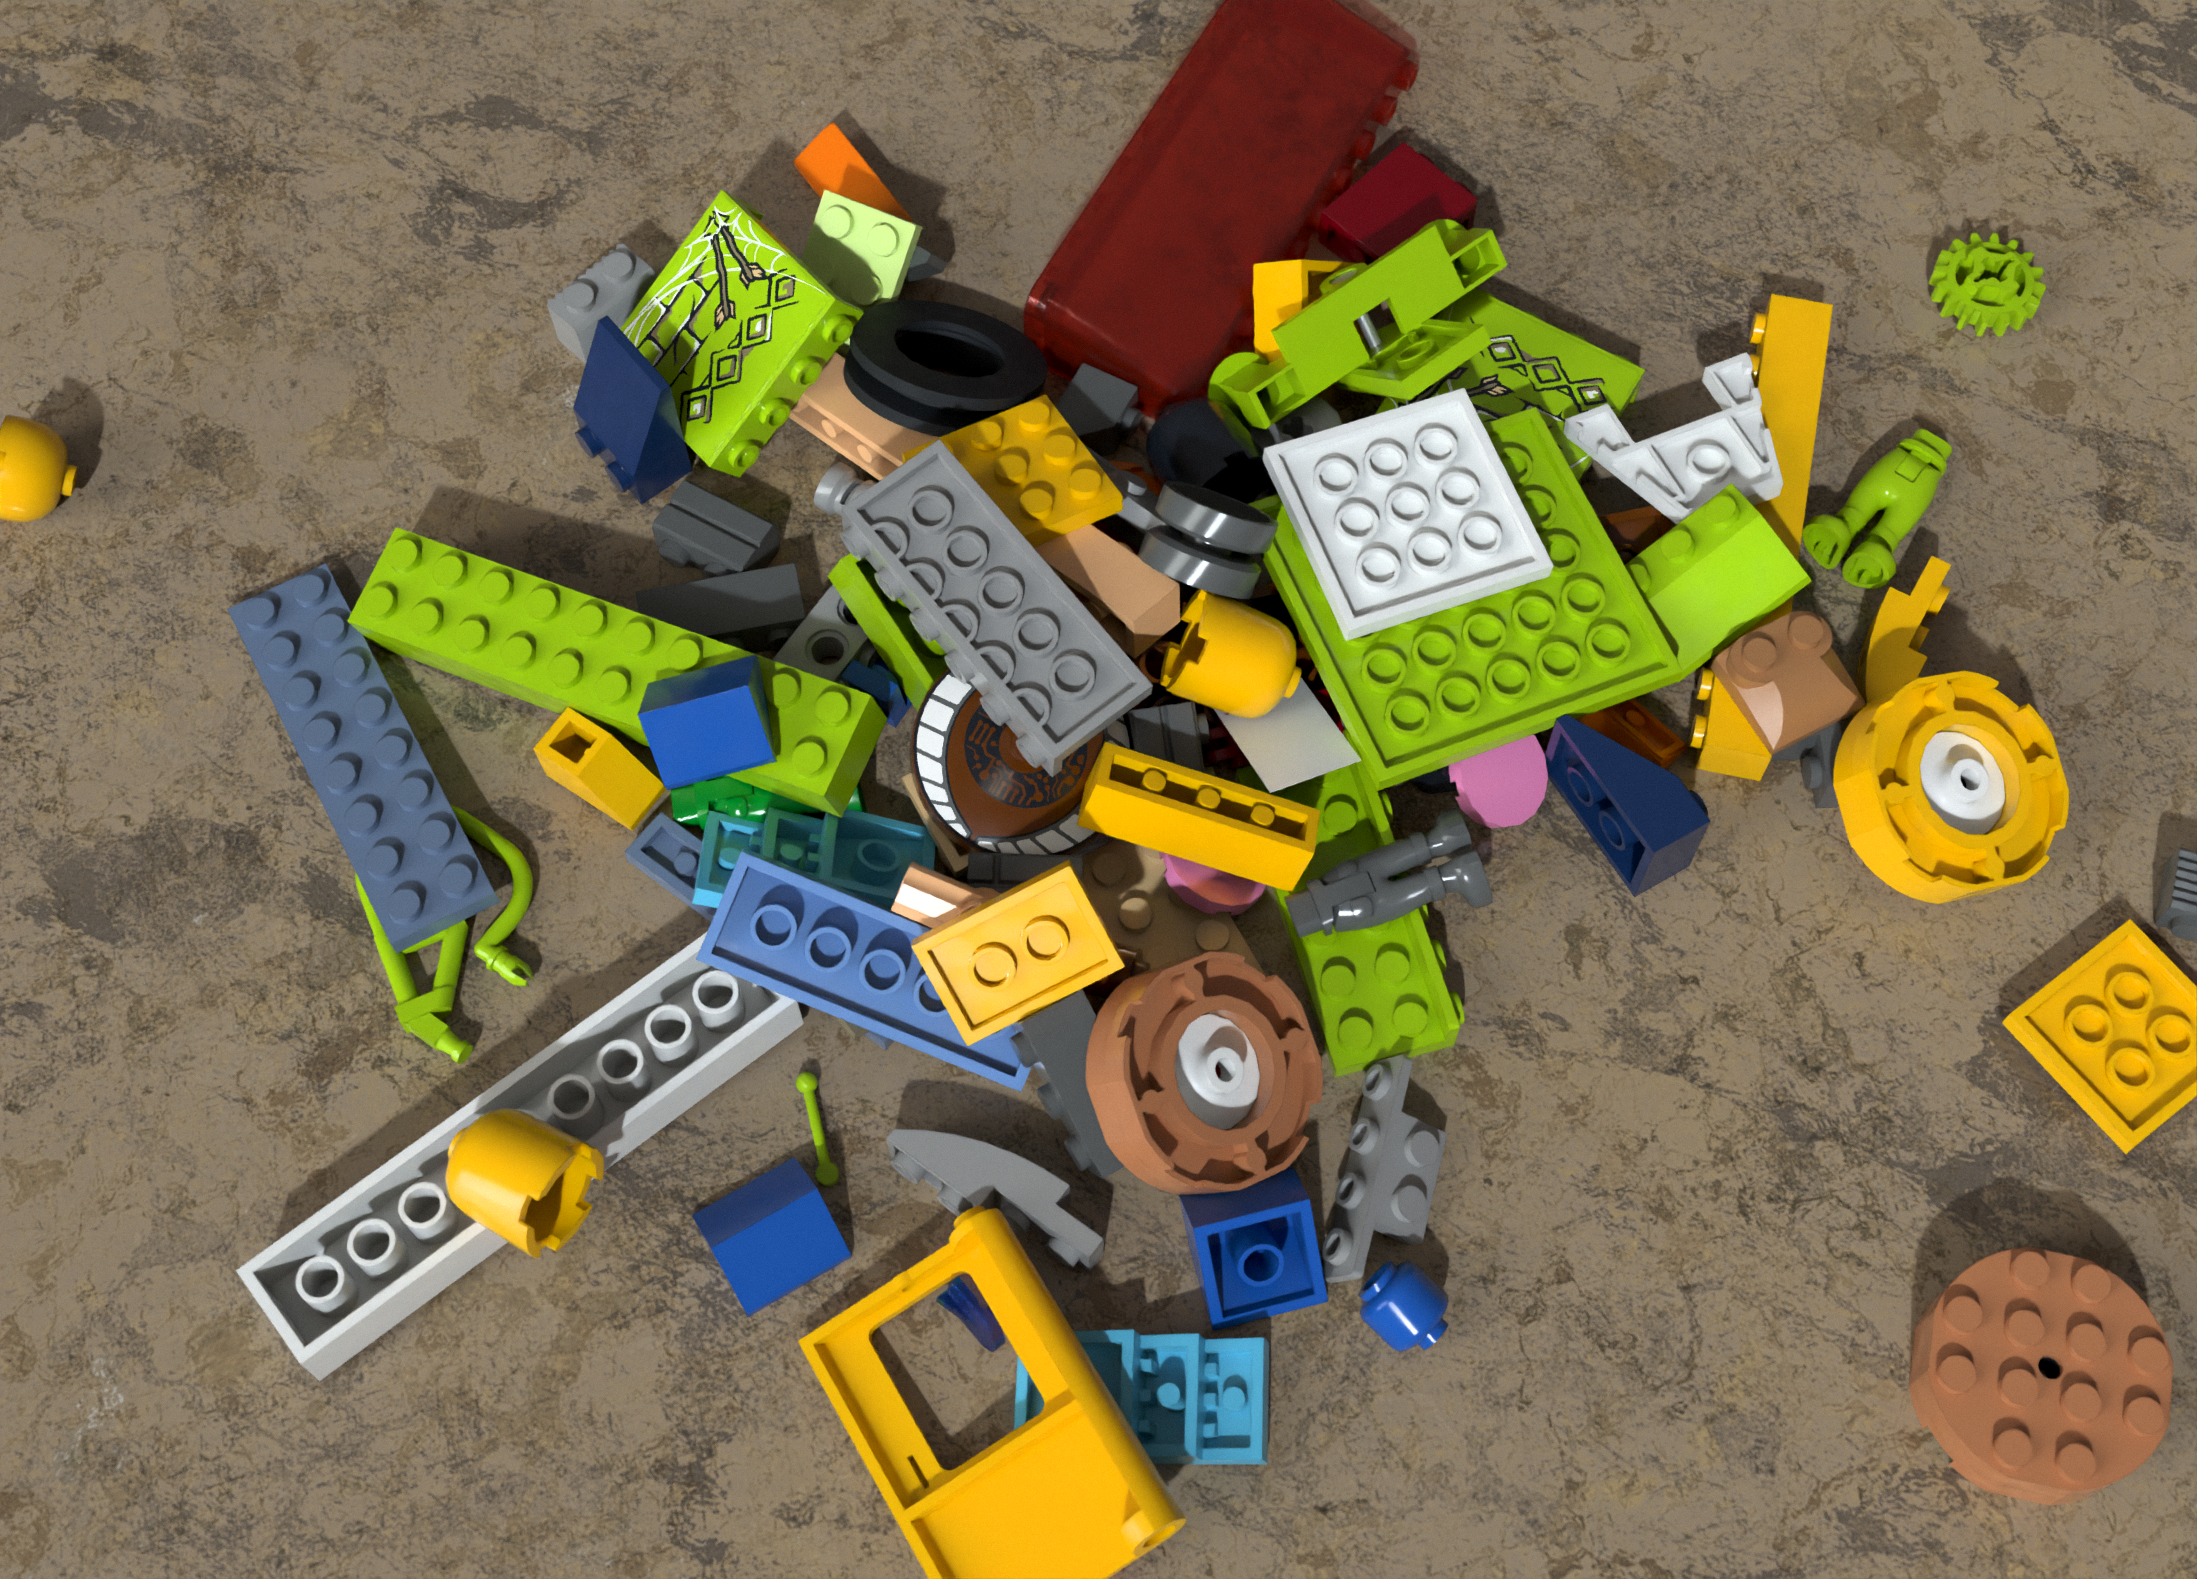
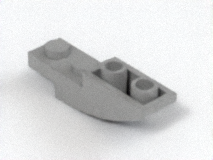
[886,1129,1104,1273]

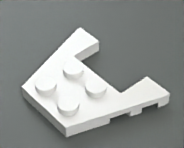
[1563,352,1783,525]

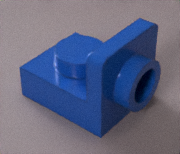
[841,657,912,728]

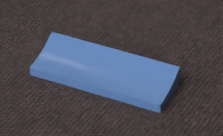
[696,847,1032,1092]

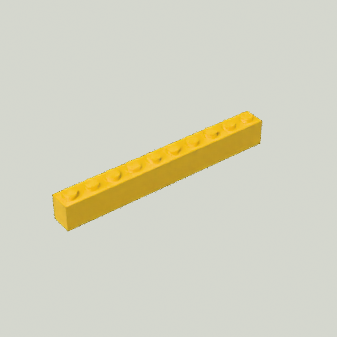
[1689,294,1833,781]

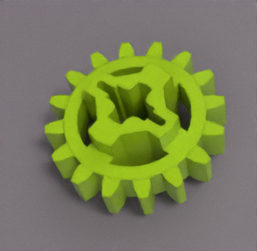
[1929,233,2046,337]

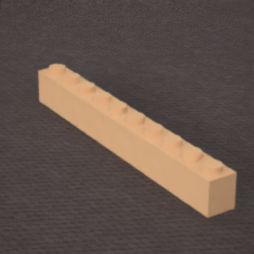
[789,352,1180,659]

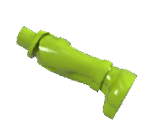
[1802,429,1953,589]

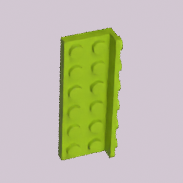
[1235,729,1465,1078]

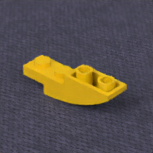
[1853,555,1951,718]

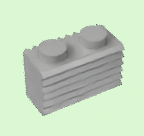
[547,244,656,364]

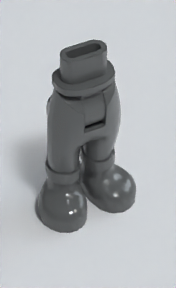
[1284,808,1493,938]

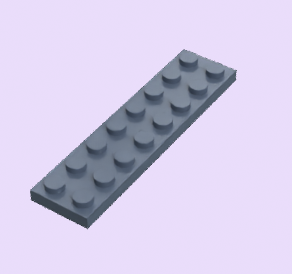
[227,563,500,953]

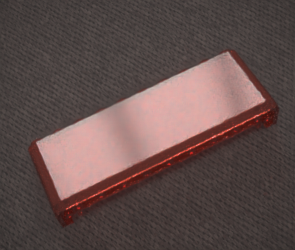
[1023,0,1420,420]

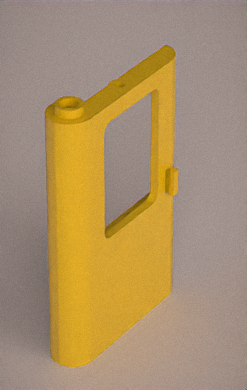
[798,1206,1186,1579]

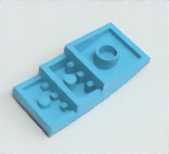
[692,807,935,908]
[1014,1329,1269,1465]

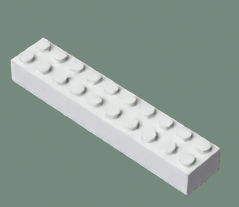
[236,931,804,1381]

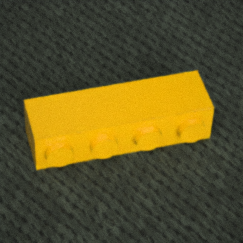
[1077,742,1320,892]

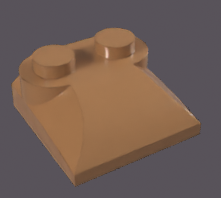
[1711,610,1866,755]

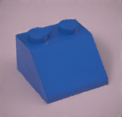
[1179,1166,1328,1331]

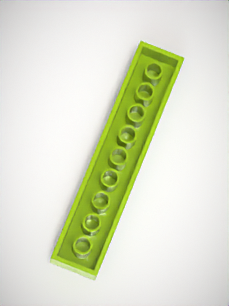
[347,527,887,818]

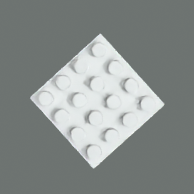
[1262,388,1554,641]

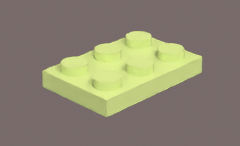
[801,190,923,359]

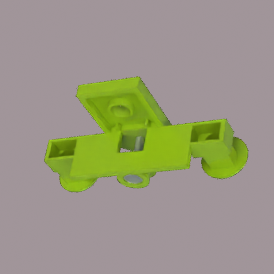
[1208,219,1508,430]

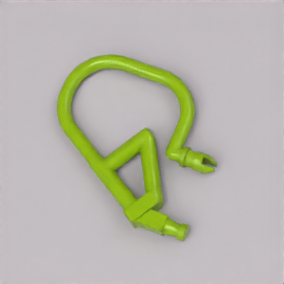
[355,805,534,1064]

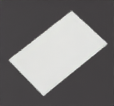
[1214,677,1362,793]

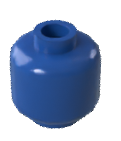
[1358,1261,1448,1352]

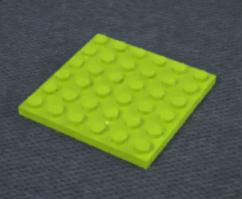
[1248,407,1683,791]

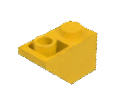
[533,707,666,831]

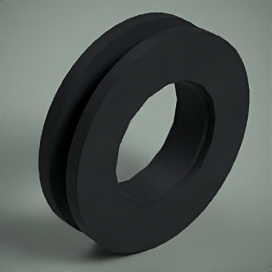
[843,300,1048,437]

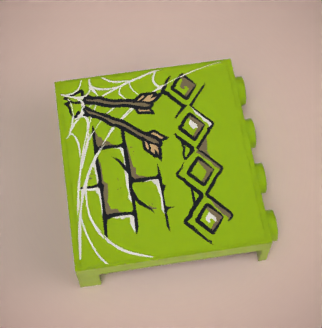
[620,190,864,478]
[1375,288,1645,484]

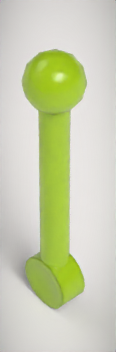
[795,1072,839,1188]

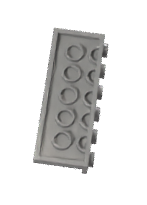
[840,439,1153,777]

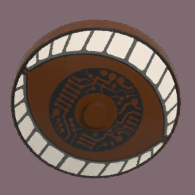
[909,669,1134,855]

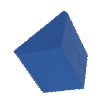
[638,655,777,790]
[692,1157,852,1317]

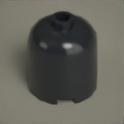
[1146,396,1271,504]

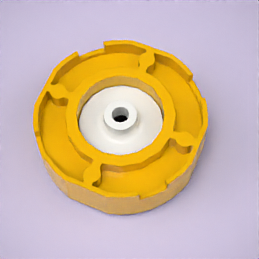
[1833,670,2069,904]

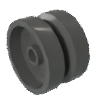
[1138,480,1279,599]

